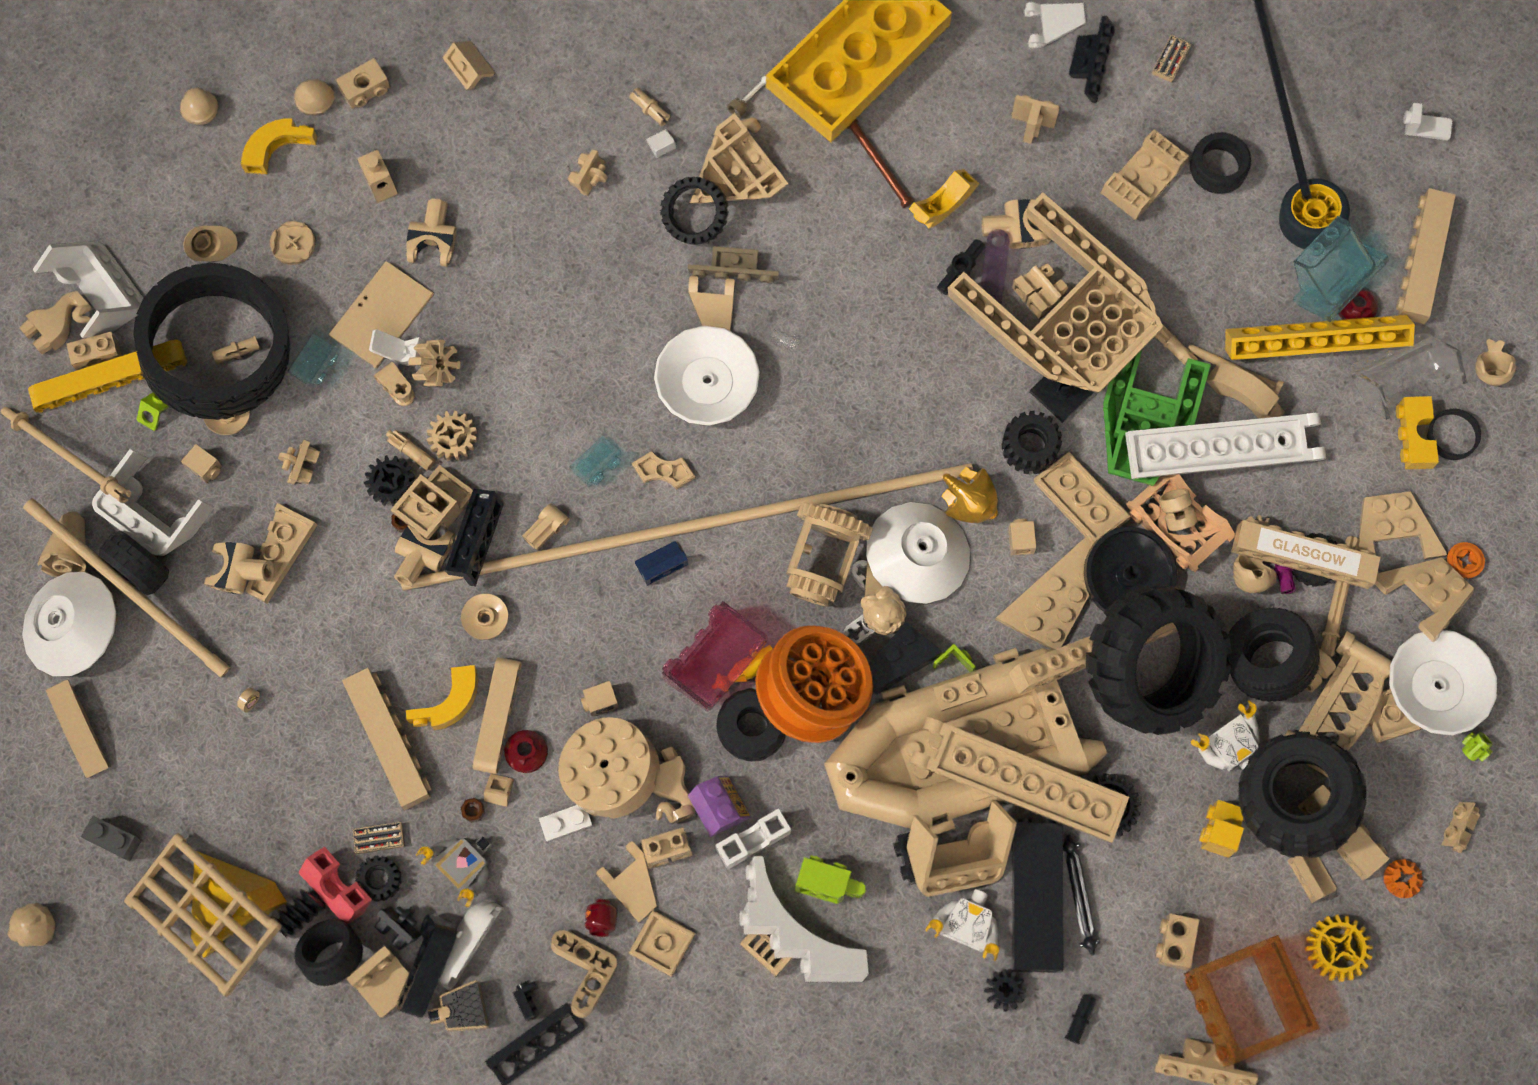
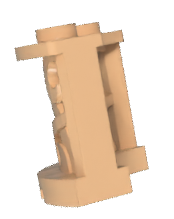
[1126,474,1235,572]

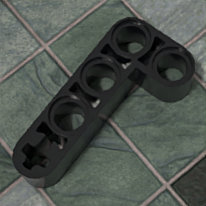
[397,914,457,1018]

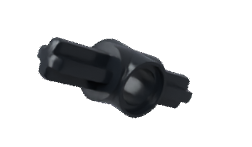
[937,239,985,295]

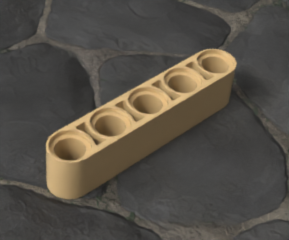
[473,657,522,774]

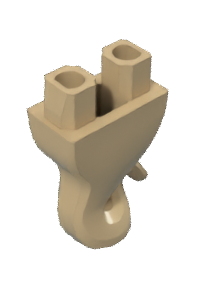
[19,291,92,354]
[652,746,696,824]

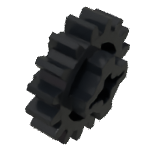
[364,455,416,506]

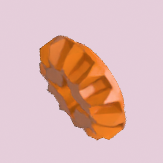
[1447,542,1485,579]
[1384,859,1424,898]

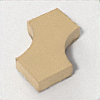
[632,452,696,490]

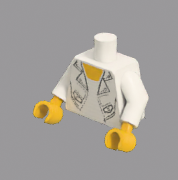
[1191,700,1260,771]
[925,889,999,961]

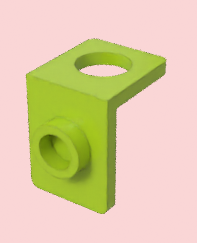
[137,392,170,431]
[933,644,976,672]

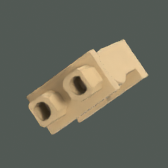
[641,827,693,869]

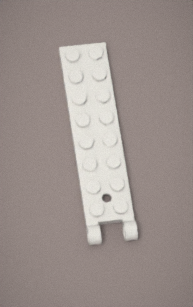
[1125,413,1326,479]

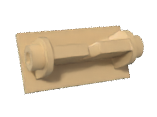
[1441,802,1480,853]

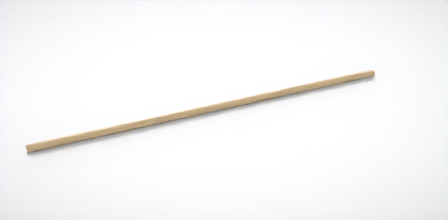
[401,463,973,591]

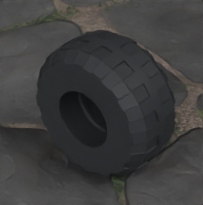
[99,531,169,595]
[716,688,786,762]

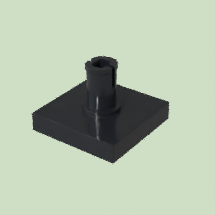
[1029,376,1094,423]

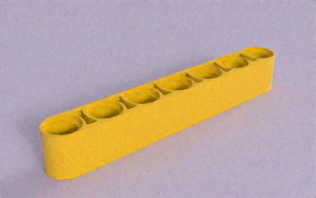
[28,340,187,413]

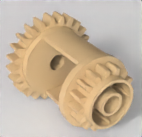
[786,503,873,607]

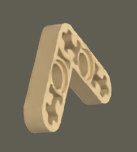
[551,930,617,1018]

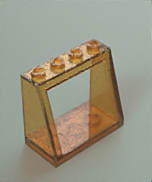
[1183,935,1320,1067]

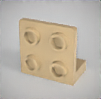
[346,946,409,1018]

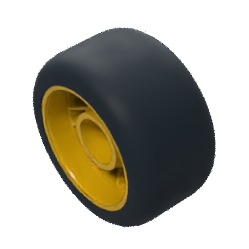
[1279,178,1350,250]

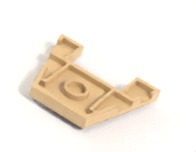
[1358,491,1447,560]
[1375,558,1474,642]

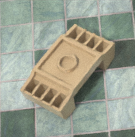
[1101,129,1189,220]

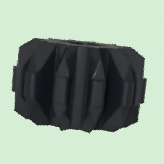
[984,969,1026,1012]

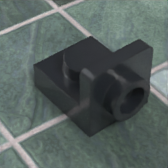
[513,980,538,1021]

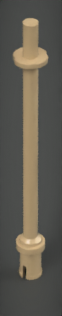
[1,407,131,503]

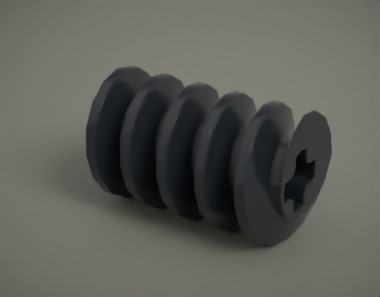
[270,887,326,939]

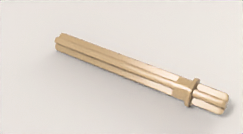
[1321,536,1360,658]

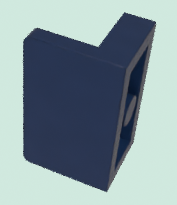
[635,541,688,586]

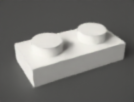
[539,805,592,842]

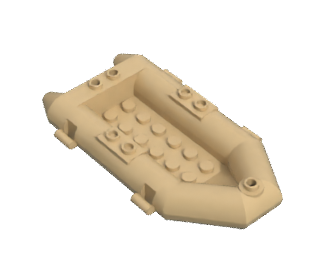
[824,648,1107,835]

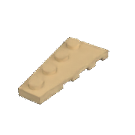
[246,503,317,604]

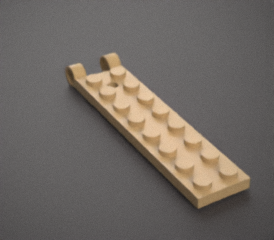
[910,717,1129,843]

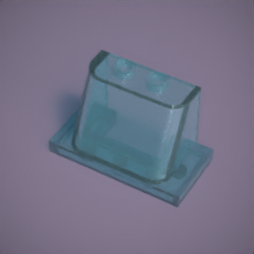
[1293,216,1389,322]

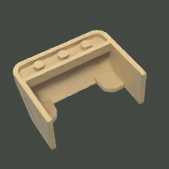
[907,800,1017,897]

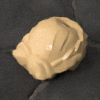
[861,586,907,636]

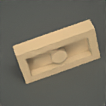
[443,41,495,90]
[1287,856,1337,903]

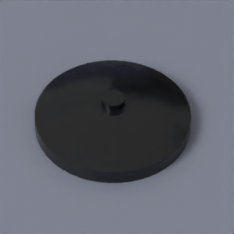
[1084,526,1177,612]

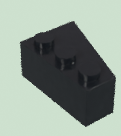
[869,622,942,695]

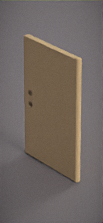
[329,261,434,369]

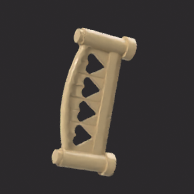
[1284,631,1392,777]

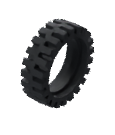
[660,177,729,245]

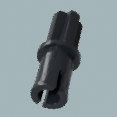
[1065,994,1096,1045]

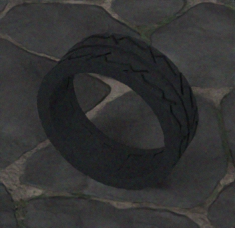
[133,263,290,420]

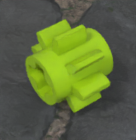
[1462,732,1493,762]

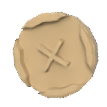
[270,221,316,265]

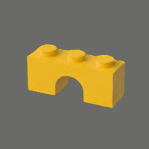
[1396,396,1439,469]

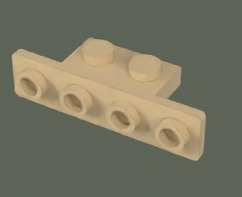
[1155,1038,1258,1085]

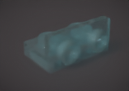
[569,436,622,488]

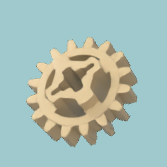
[427,411,477,461]

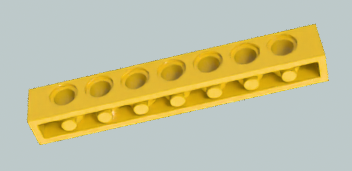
[1225,315,1415,360]

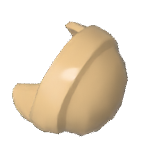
[180,87,218,125]
[1475,339,1516,386]

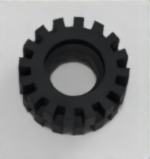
[355,856,402,902]

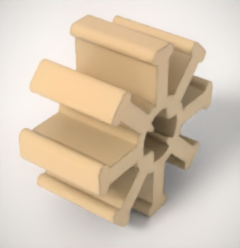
[408,340,460,387]

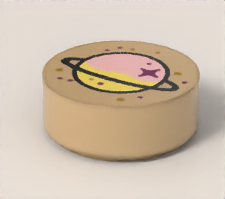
[237,688,260,712]

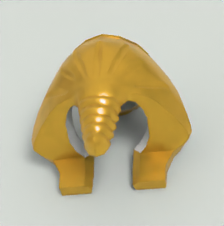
[941,467,998,523]

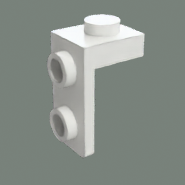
[1403,103,1452,141]
[369,329,426,366]

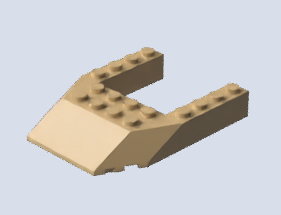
[948,192,1163,393]

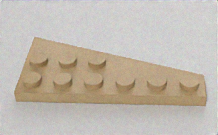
[995,537,1092,650]

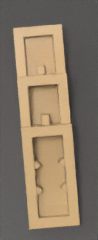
[46,679,109,778]

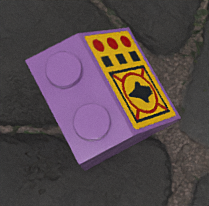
[688,776,751,837]

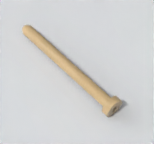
[1187,345,1284,396]

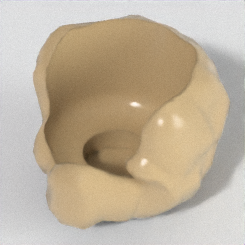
[8,903,56,947]

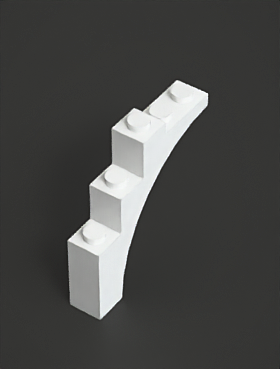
[740,856,869,982]

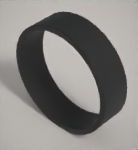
[1427,408,1481,460]

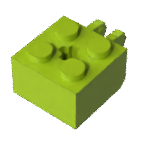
[795,855,866,904]

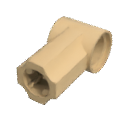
[522,503,570,551]

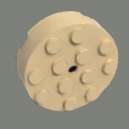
[559,717,659,819]

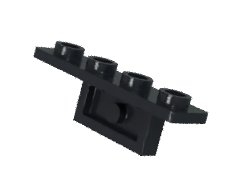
[1069,16,1115,103]

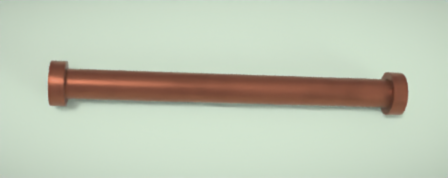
[847,118,914,209]

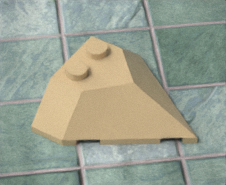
[690,113,788,204]

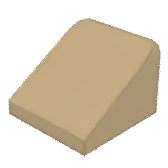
[484,774,514,807]

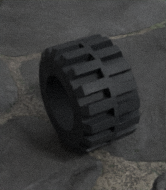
[1001,411,1062,474]

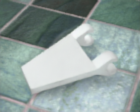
[1024,2,1086,48]

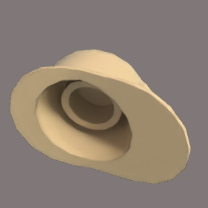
[183,226,238,261]

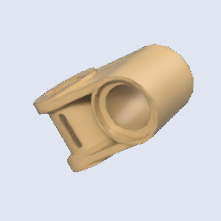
[374,362,415,406]

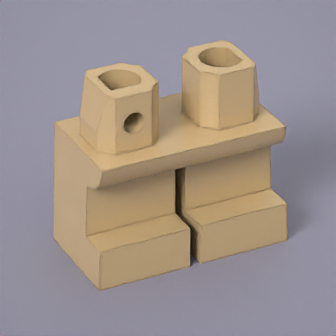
[1012,264,1068,319]

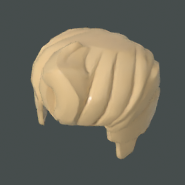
[1233,554,1277,593]

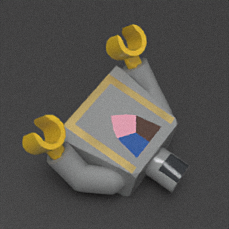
[416,836,492,907]

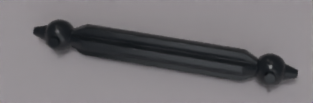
[1063,835,1100,956]

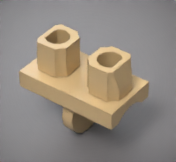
[568,149,608,196]
[278,440,320,485]

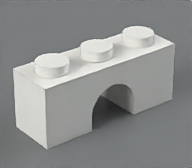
[715,809,791,870]

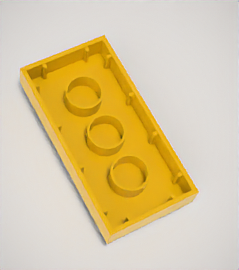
[766,0,952,143]

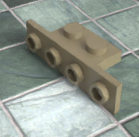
[688,246,779,283]

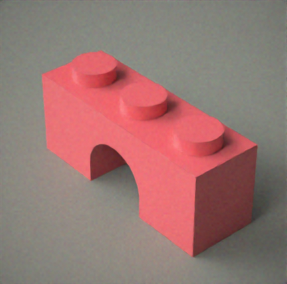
[299,846,372,924]

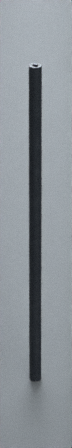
[1253,0,1312,200]

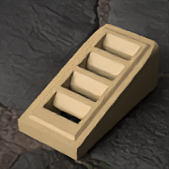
[740,934,792,977]

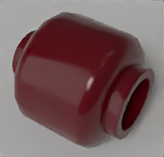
[584,899,618,937]

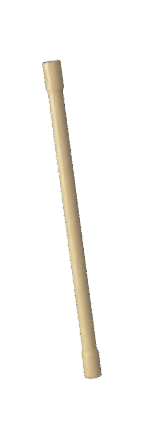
[23,498,231,678]

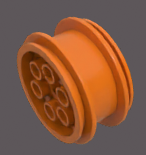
[755,625,873,743]

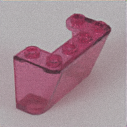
[662,601,768,712]

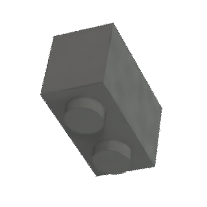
[81,816,142,862]

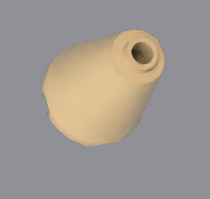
[38,512,87,577]

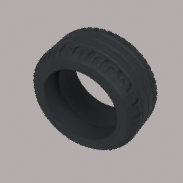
[1190,132,1251,194]
[294,919,363,986]

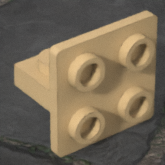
[1011,95,1060,144]

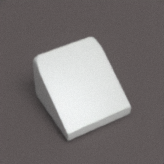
[646,129,676,158]

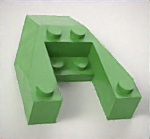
[1103,350,1211,486]

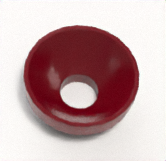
[1336,286,1378,320]
[504,730,548,773]

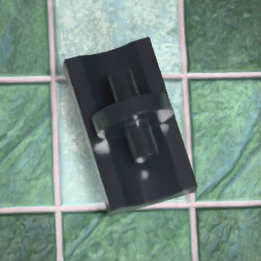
[374,906,421,950]

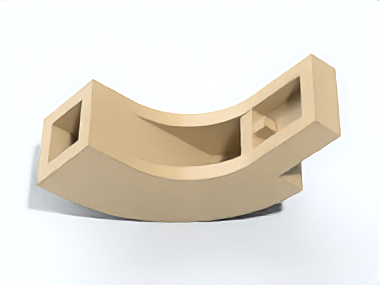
[1206,362,1285,419]

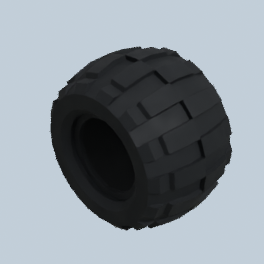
[1238,731,1367,858]

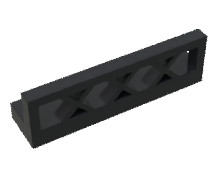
[445,489,504,587]
[485,1002,585,1085]

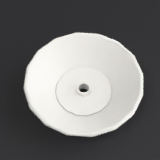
[654,326,760,426]
[866,502,970,604]
[22,572,117,676]
[1389,630,1497,735]

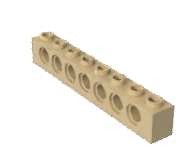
[1009,623,1178,694]

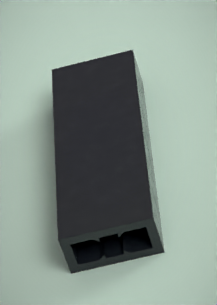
[1012,818,1064,973]

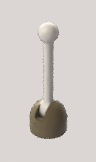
[727,76,766,118]

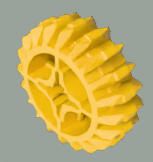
[1305,915,1373,982]

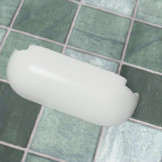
[439,901,503,991]

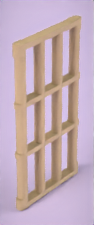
[124,833,282,997]

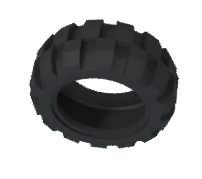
[1086,584,1232,735]

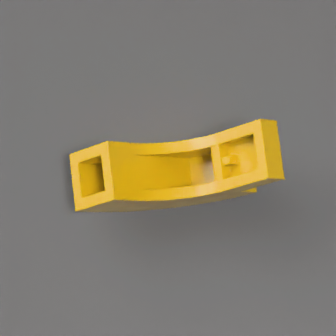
[241,118,317,174]
[909,169,979,228]
[406,665,478,730]

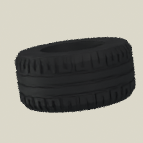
[1226,607,1320,702]

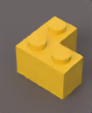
[1199,800,1244,858]

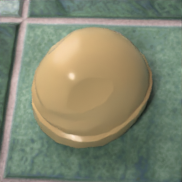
[294,79,334,115]

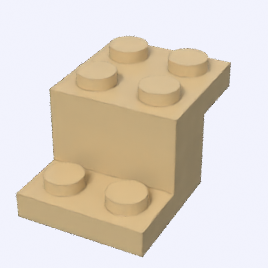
[391,465,473,540]

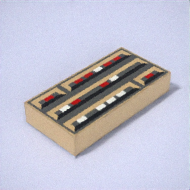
[1152,35,1191,83]
[353,822,404,854]

